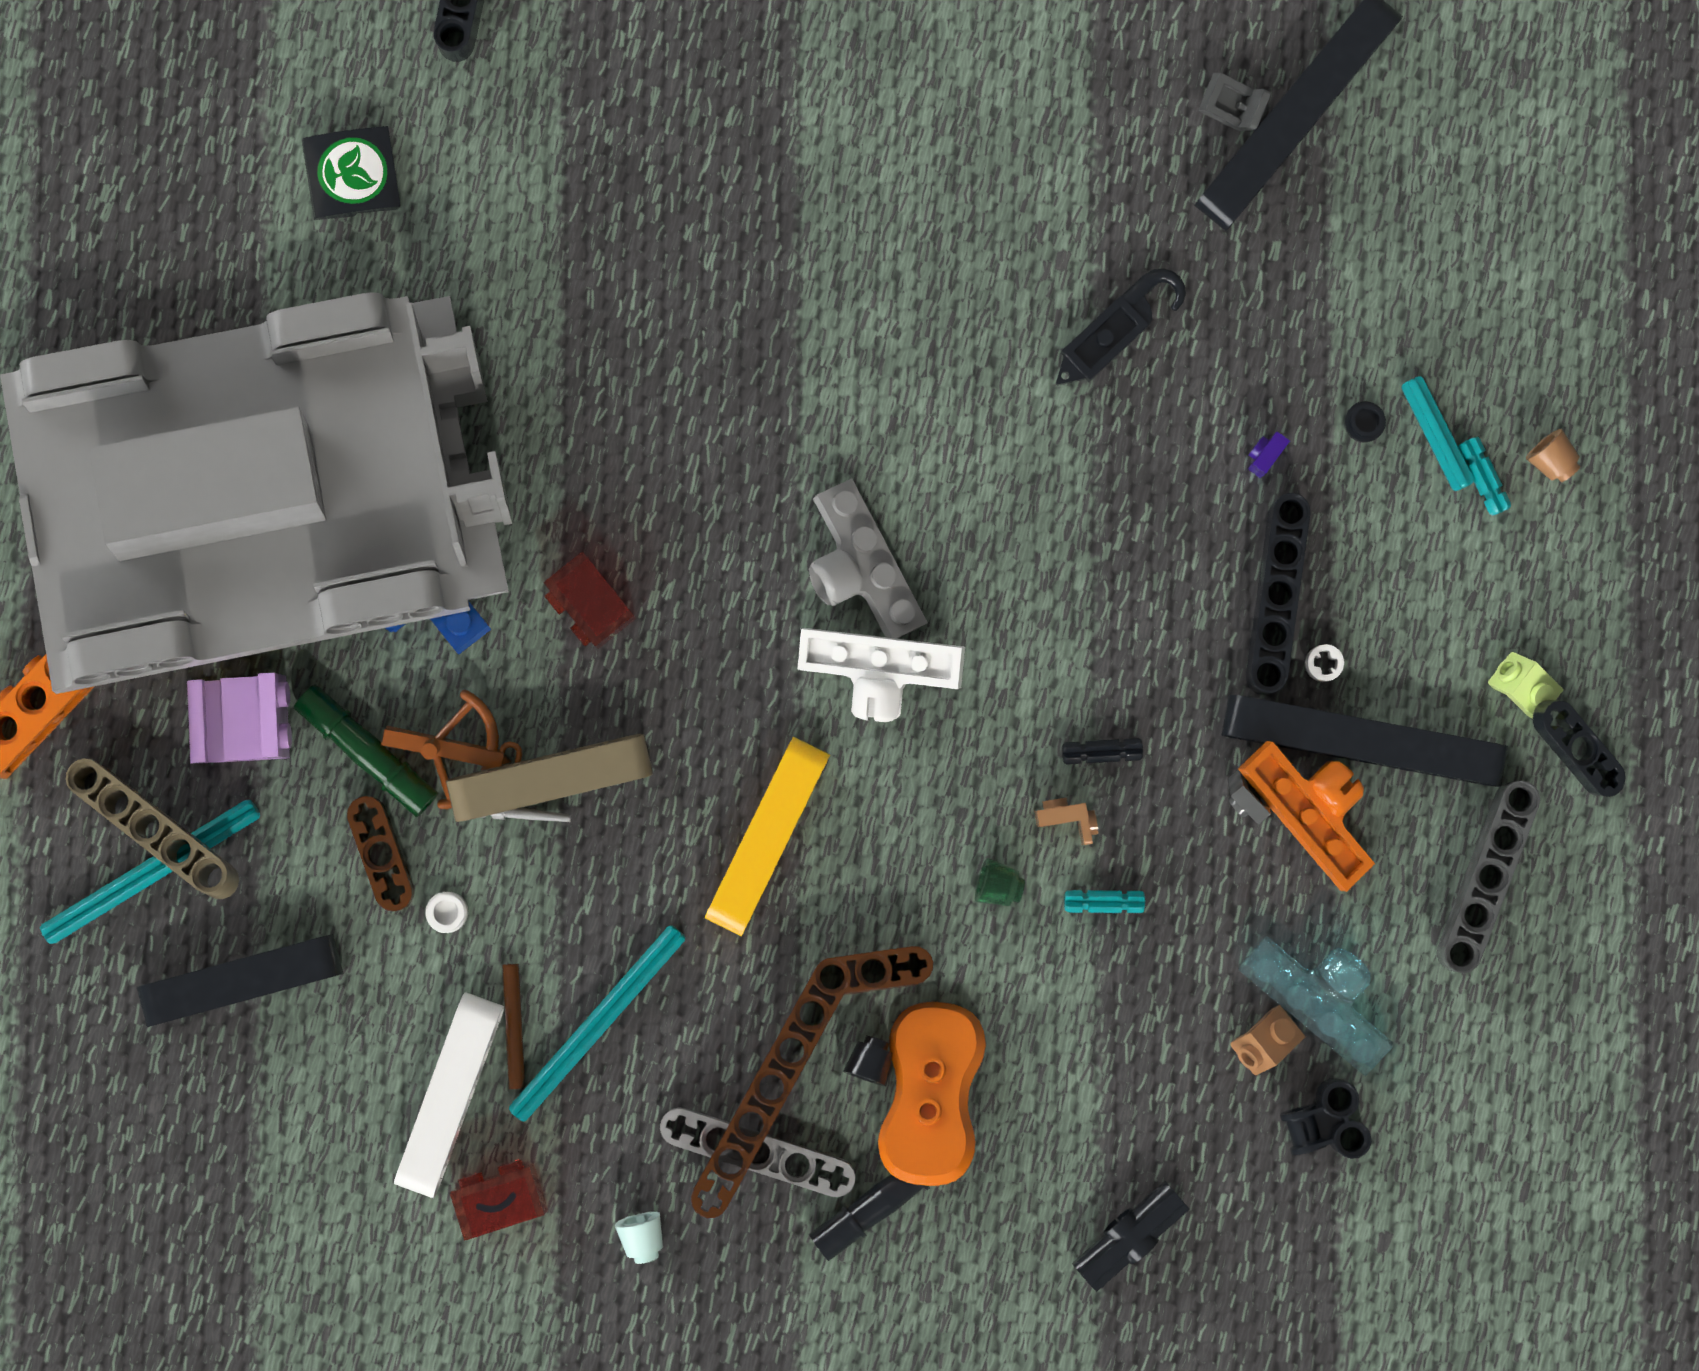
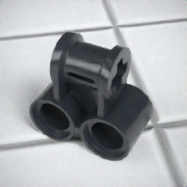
[1280,1078,1372,1159]

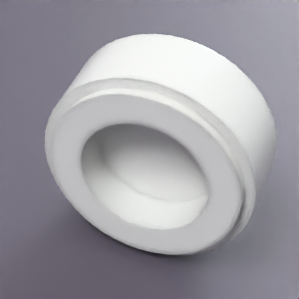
[426,892,468,933]

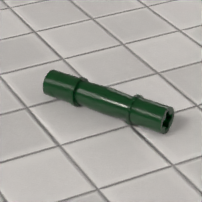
[293,684,439,818]

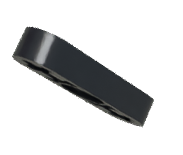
[1533,700,1626,797]

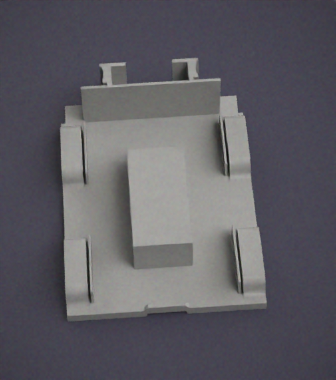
[0,292,512,694]

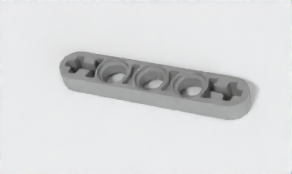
[660,1107,855,1197]

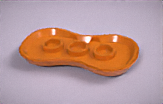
[878,1002,986,1186]

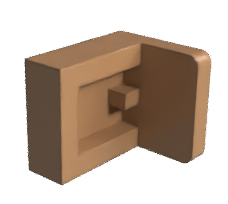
[1034,798,1098,845]
[1230,1005,1306,1075]

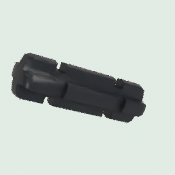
[1062,738,1143,765]

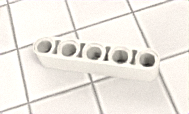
[394,992,504,1198]

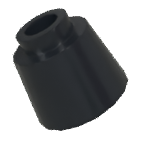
[843,1035,893,1087]

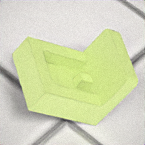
[1488,652,1564,719]

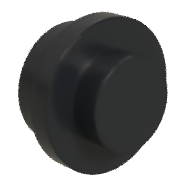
[1344,401,1386,443]

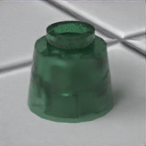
[975,858,1025,906]

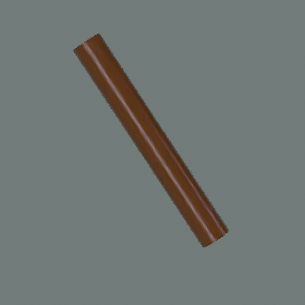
[502,964,525,1089]

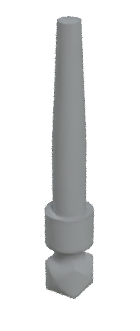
[480,808,571,822]

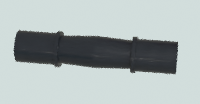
[809,1175,930,1261]

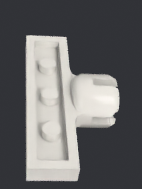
[798,628,965,722]

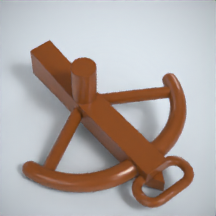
[381,690,522,809]

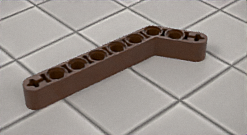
[691,946,933,1218]

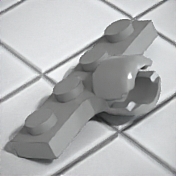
[809,478,928,639]

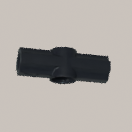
[1072,1181,1190,1292]

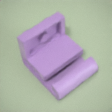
[187,673,292,764]

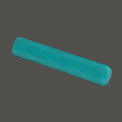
[1401,376,1474,491]

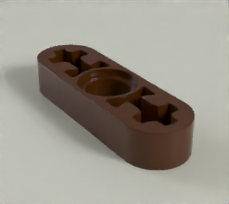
[347,796,414,911]

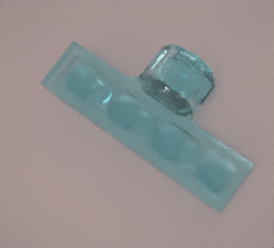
[1238,936,1393,1076]

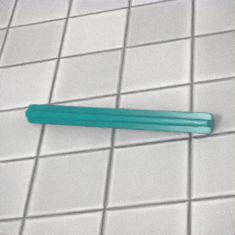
[40,800,260,944]
[509,925,685,1122]

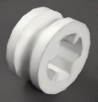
[1305,644,1344,682]

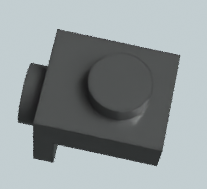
[1198,72,1271,131]
[1228,770,1271,825]

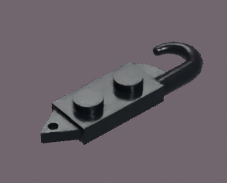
[1056,268,1186,386]

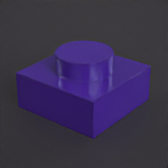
[1248,431,1290,479]

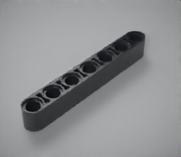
[1194,0,1403,231]
[1221,695,1508,787]

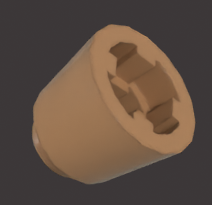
[1526,428,1580,482]

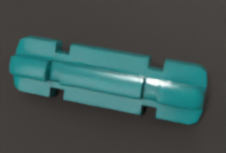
[1458,437,1511,515]
[1064,890,1145,913]

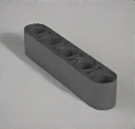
[1436,781,1540,973]

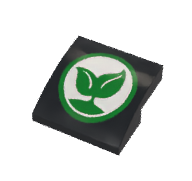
[302,126,401,220]

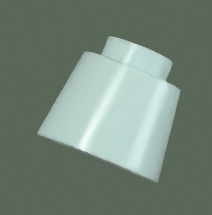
[615,1212,663,1264]

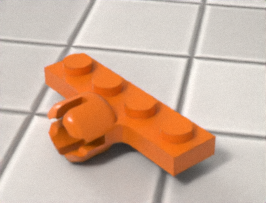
[1238,741,1375,892]

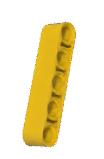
[705,736,830,936]

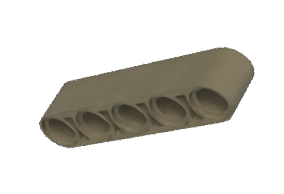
[446,734,653,822]
[66,759,239,899]

